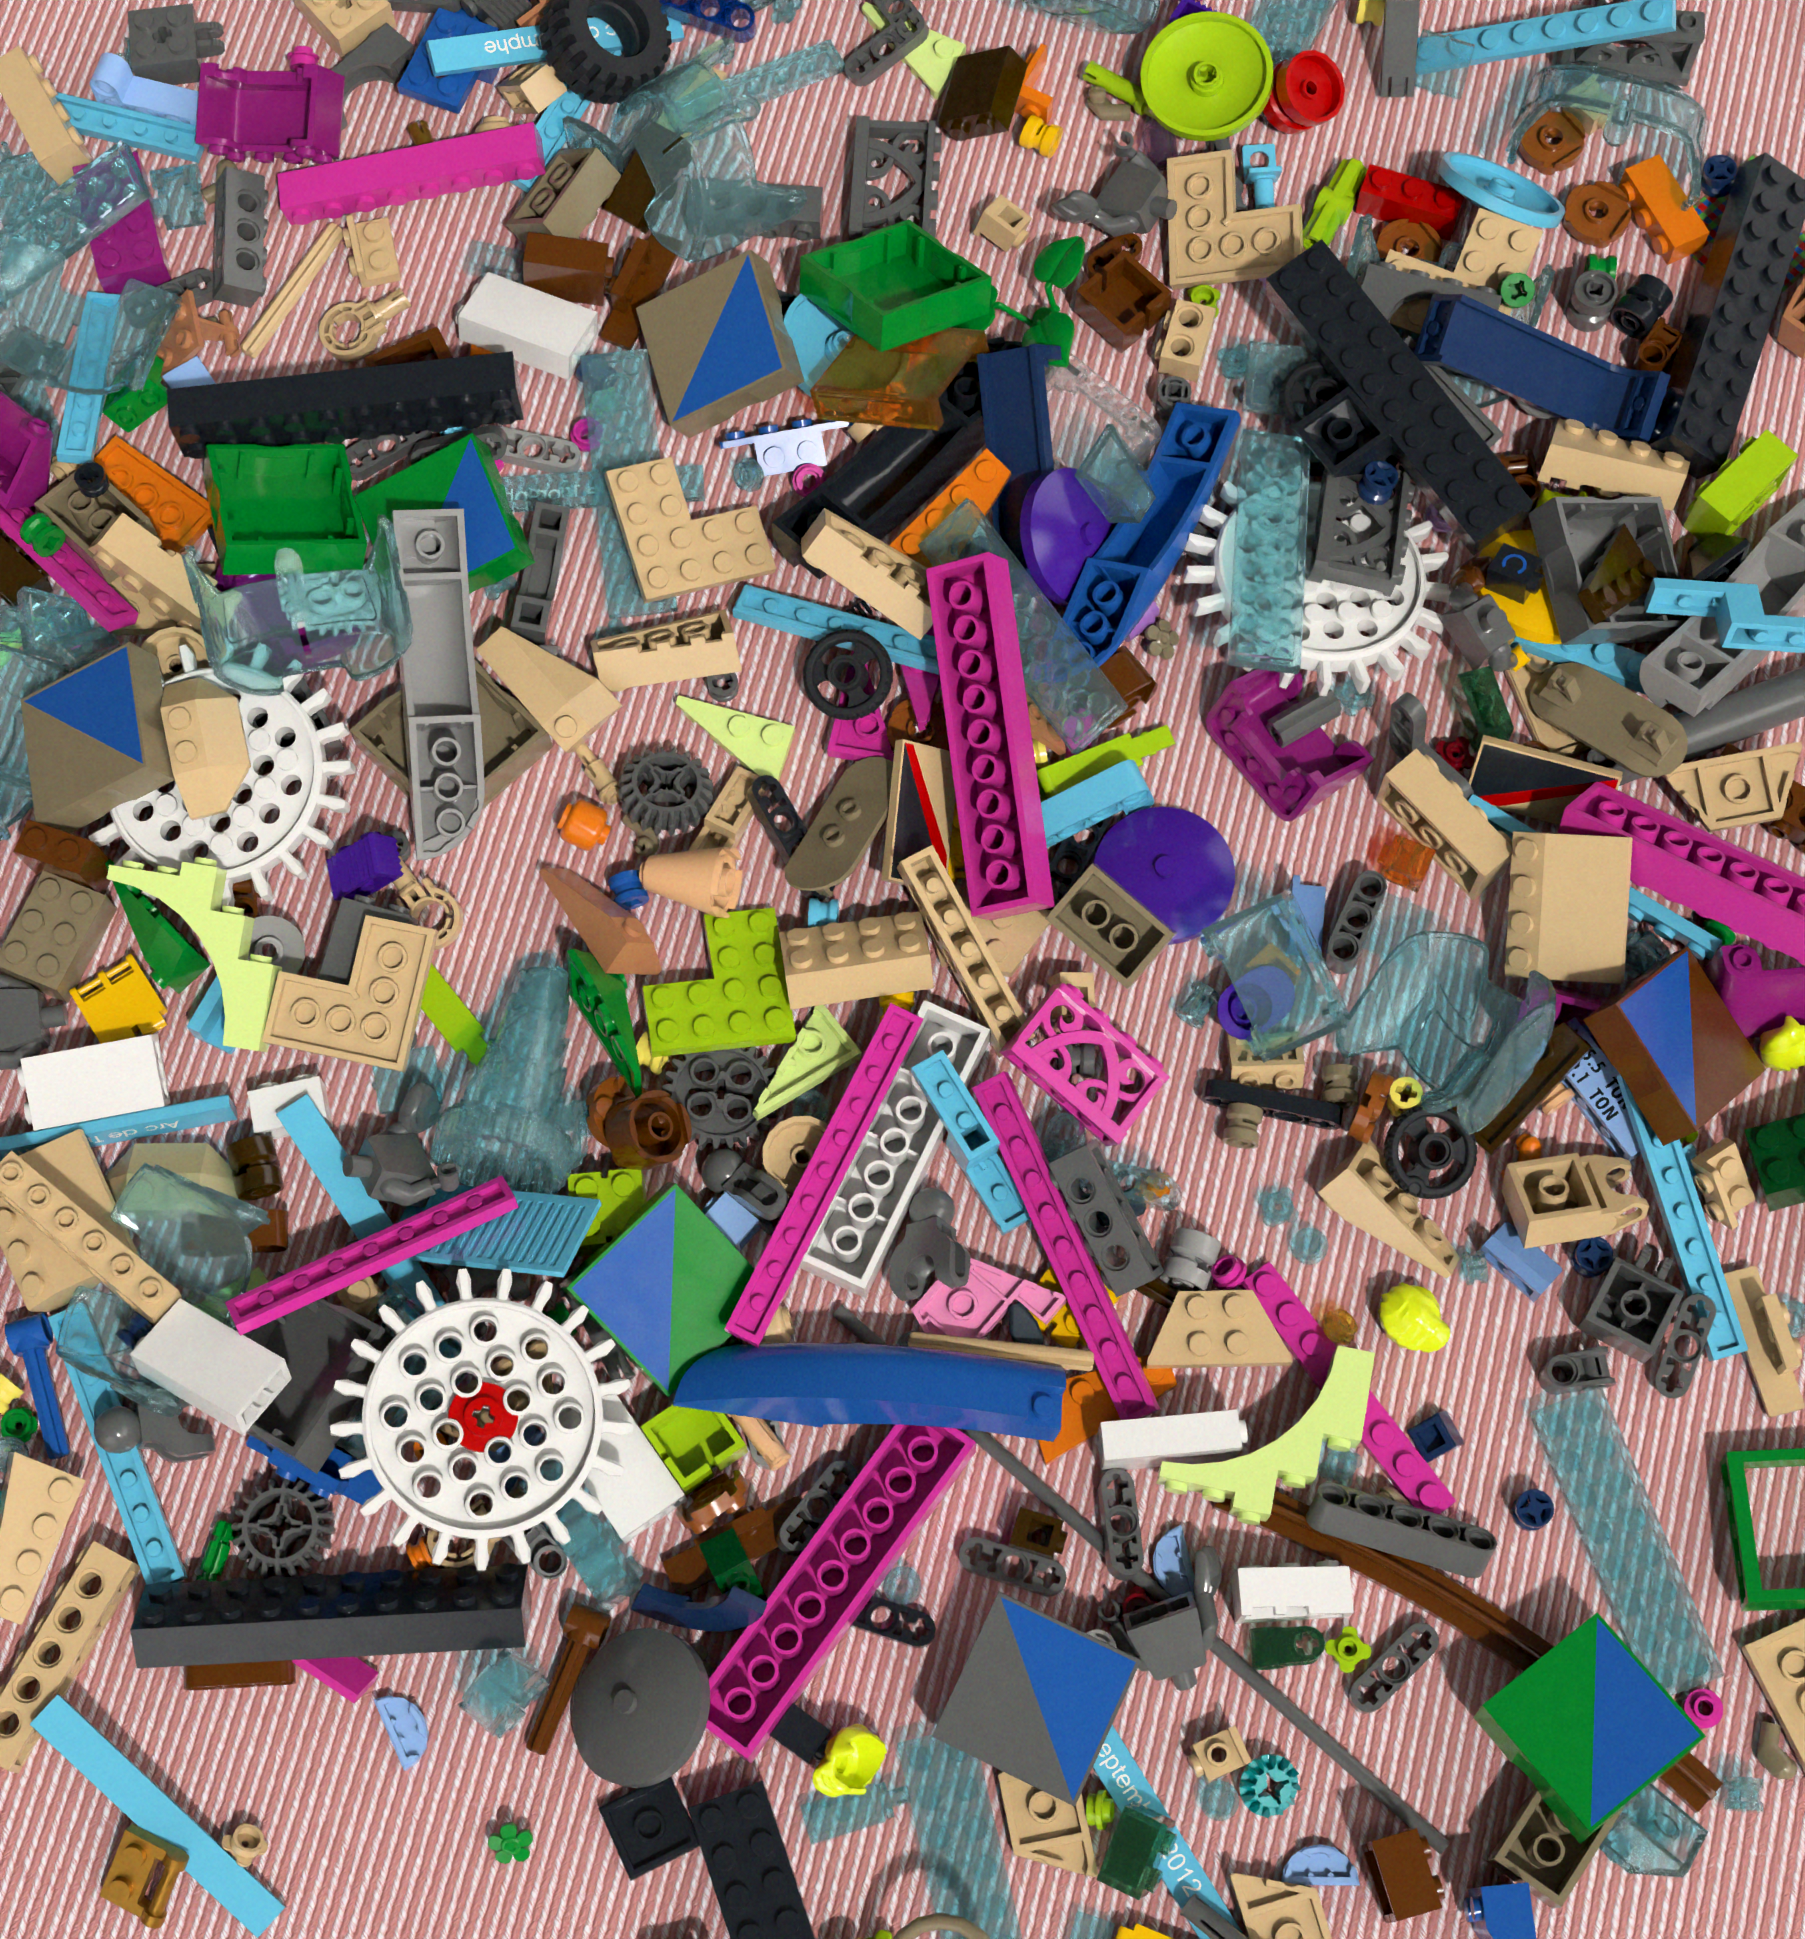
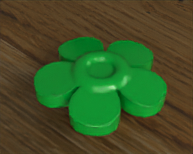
[488,1822,533,1864]

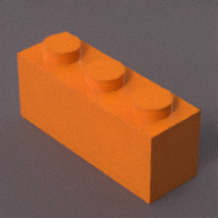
[1618,154,1710,265]

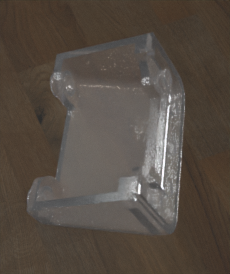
[1045,352,1162,505]

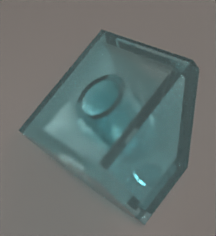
[1074,424,1156,523]
[1599,1783,1708,1878]

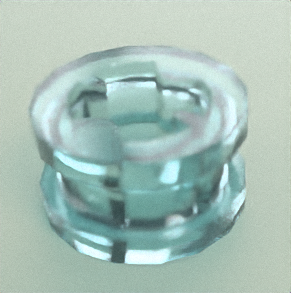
[1462,1250,1488,1285]

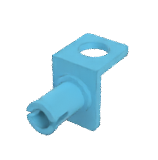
[1242,144,1282,210]

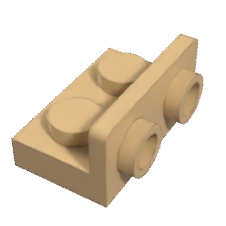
[342,214,402,288]
[1227,1032,1305,1090]
[1691,1137,1756,1230]

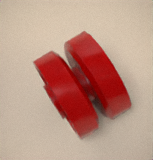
[1263,50,1345,134]

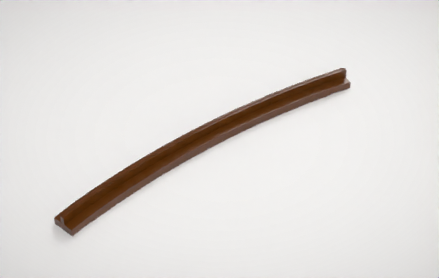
[1213,1491,1723,1813]

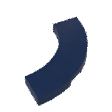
[630,1583,768,1631]

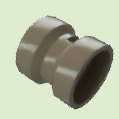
[1321,1064,1358,1109]
[1222,1103,1264,1149]

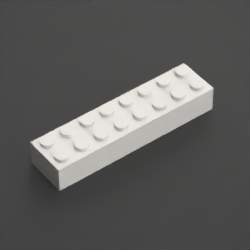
[799,1000,990,1298]

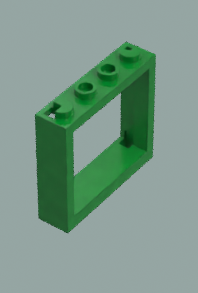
[1720,1448,1805,1612]

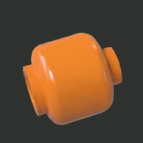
[556,799,612,851]

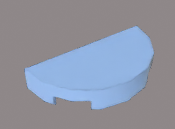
[1152,1525,1195,1597]
[373,1696,429,1771]
[1281,1844,1360,1886]

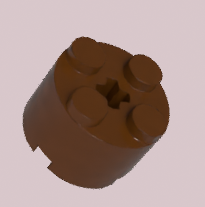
[1074,646,1158,729]
[604,1090,692,1171]

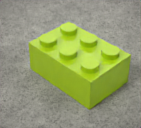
[1683,429,1799,541]

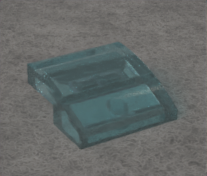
[562,115,625,187]

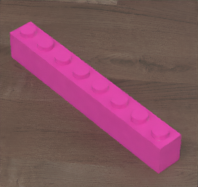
[277,122,546,225]

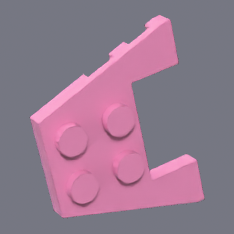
[911,1258,1067,1339]

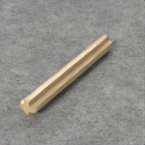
[240,222,344,359]
[908,1332,1094,1371]

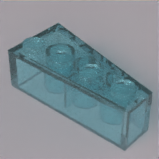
[519,1460,644,1613]

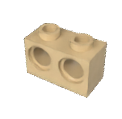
[497,62,568,114]
[1154,299,1216,382]

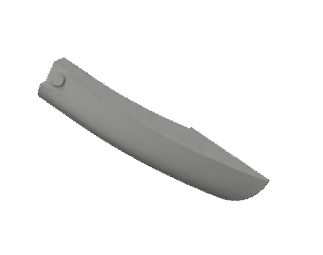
[1639,498,1805,717]
[391,509,485,861]

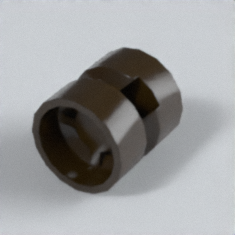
[226,1135,284,1201]

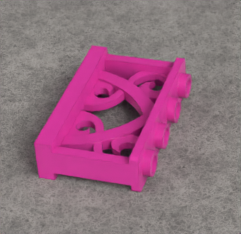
[999,983,1169,1146]

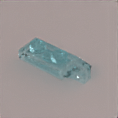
[801,1782,911,1845]

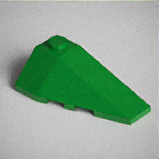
[105,859,211,994]
[567,948,642,1096]

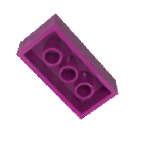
[72,151,172,297]

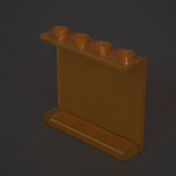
[810,328,990,430]

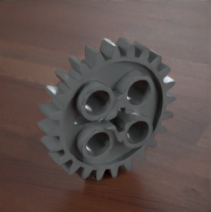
[662,1047,777,1151]

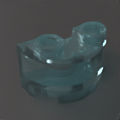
[150,163,207,231]

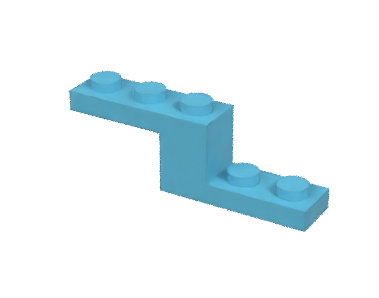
[1644,578,1805,653]
[911,1050,1031,1236]

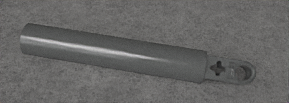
[1587,665,1805,786]

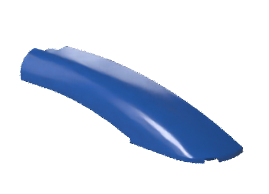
[1037,402,1241,684]
[673,1343,1066,1442]

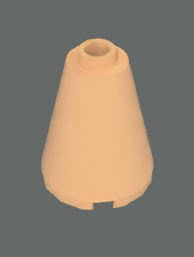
[639,847,742,918]

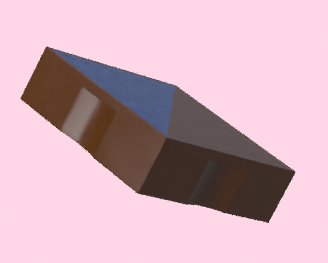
[1583,946,1766,1146]

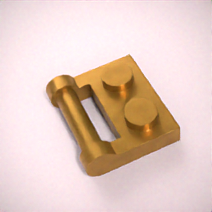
[99,1824,189,1929]

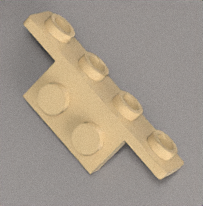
[1724,1266,1805,1418]

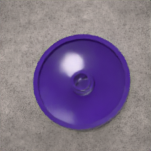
[1020,467,1117,607]
[1094,807,1235,945]

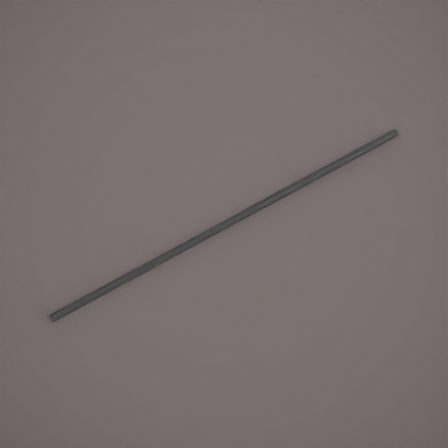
[833,1305,1450,1854]

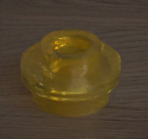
[1323,1308,1358,1345]

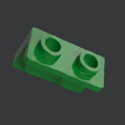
[102,353,168,433]

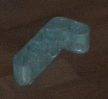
[1042,1113,1182,1211]

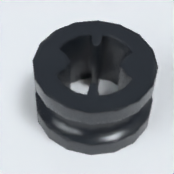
[74,462,110,498]

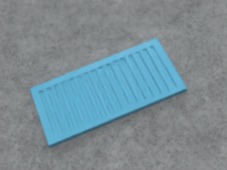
[398,1185,602,1277]

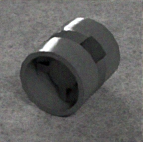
[1566,270,1618,332]

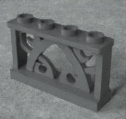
[1556,5,1705,86]
[849,116,942,241]
[1308,467,1415,597]

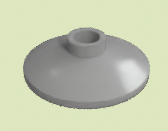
[248,915,305,974]

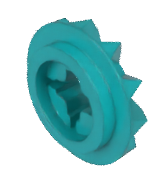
[1239,1754,1301,1819]

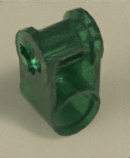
[1249,1626,1325,1670]

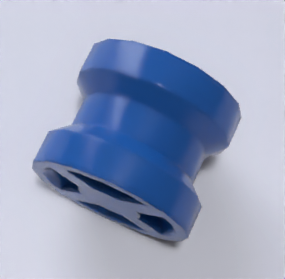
[608,870,649,910]

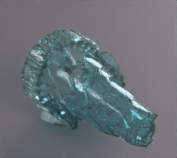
[430,966,588,1194]

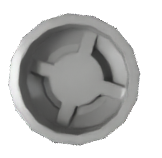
[1159,1228,1222,1291]

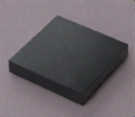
[598,1776,700,1881]

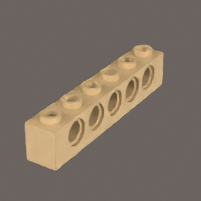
[897,845,1036,1058]
[0,1150,183,1326]
[0,1541,140,1774]

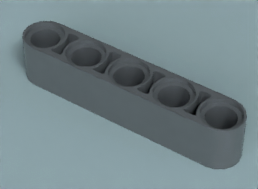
[1306,1482,1497,1578]

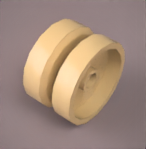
[141,627,217,681]
[762,1116,828,1199]

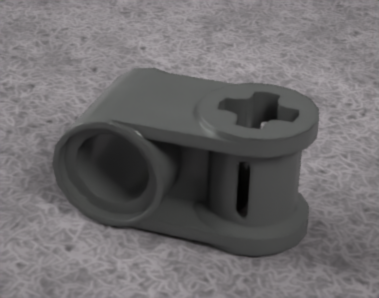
[1538,1346,1616,1395]
[501,1523,568,1580]

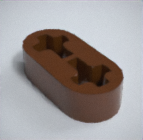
[1086,233,1143,279]

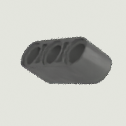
[1325,870,1387,974]

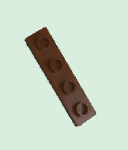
[601,229,684,350]
[663,1496,814,1595]

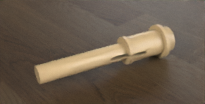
[574,742,620,805]

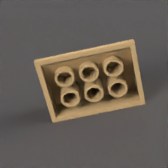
[1505,831,1633,984]
[0,1129,139,1312]

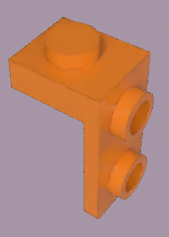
[1014,43,1053,124]

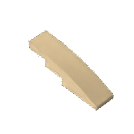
[688,766,765,851]

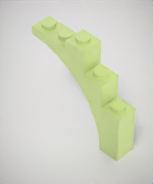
[107,857,282,1052]
[1156,1345,1375,1525]

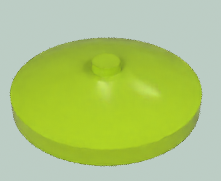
[1140,11,1274,141]

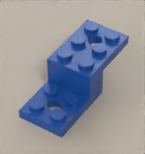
[397,0,531,114]

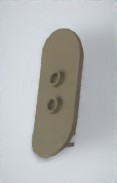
[1530,662,1688,778]
[785,757,893,897]

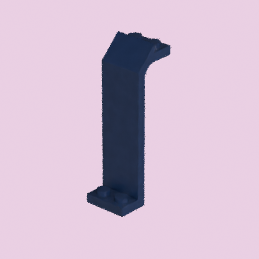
[1414,294,1671,442]
[977,344,1062,601]

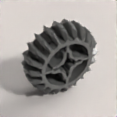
[618,745,714,837]
[231,1478,336,1578]

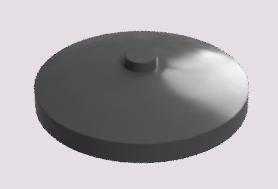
[572,1628,710,1788]

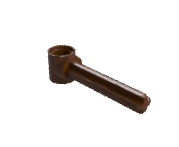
[526,1602,612,1755]

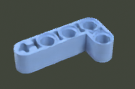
[89,52,199,126]

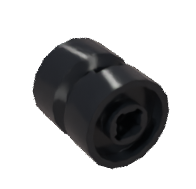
[1610,274,1673,339]

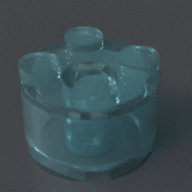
[458,1648,549,1739]

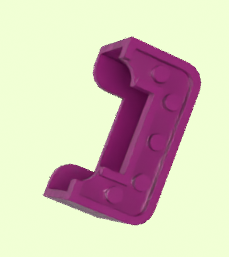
[195,63,345,165]

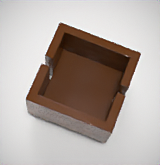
[1075,249,1172,354]
[1361,1828,1445,1923]

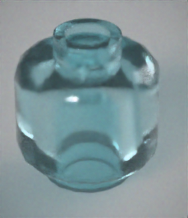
[1625,930,1670,980]

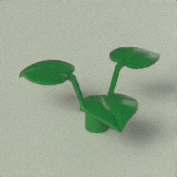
[953,236,1085,367]

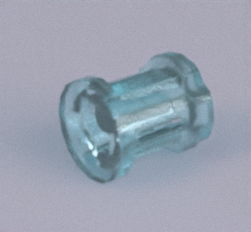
[1175,981,1220,1029]

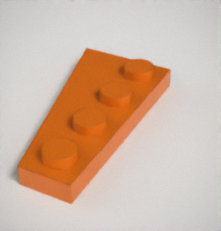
[93,435,213,556]
[889,448,1012,568]
[1037,1354,1177,1466]

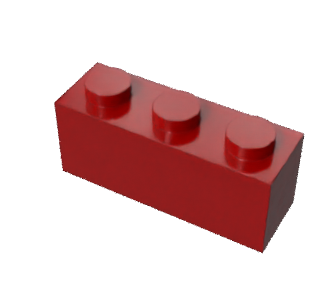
[1355,164,1464,241]

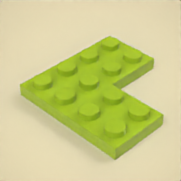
[642,907,796,1057]

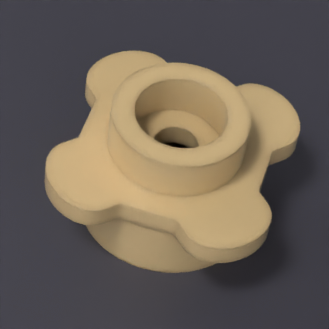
[221,1823,268,1867]

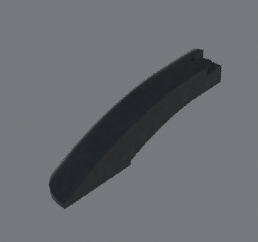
[772,337,1054,580]

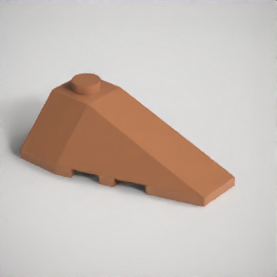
[539,868,662,975]

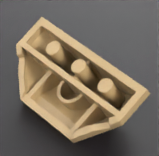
[160,677,251,821]
[104,1143,245,1220]

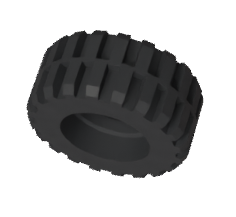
[539,0,672,105]

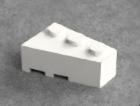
[1231,1560,1354,1624]

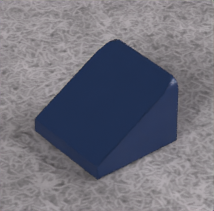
[1407,1411,1464,1463]

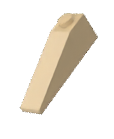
[476,626,623,753]
[1318,1139,1460,1279]

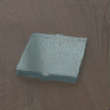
[1414,29,1475,100]
[1364,892,1434,968]
[372,1045,443,1115]

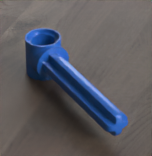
[5,1312,70,1459]

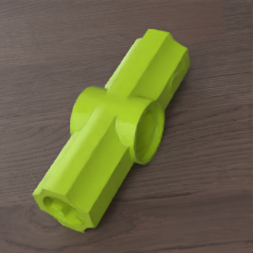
[1303,158,1368,250]

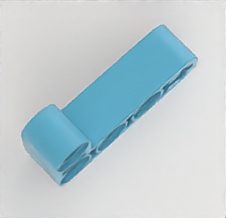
[1041,759,1154,848]

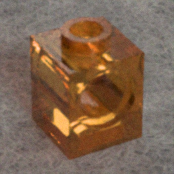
[1376,834,1436,893]

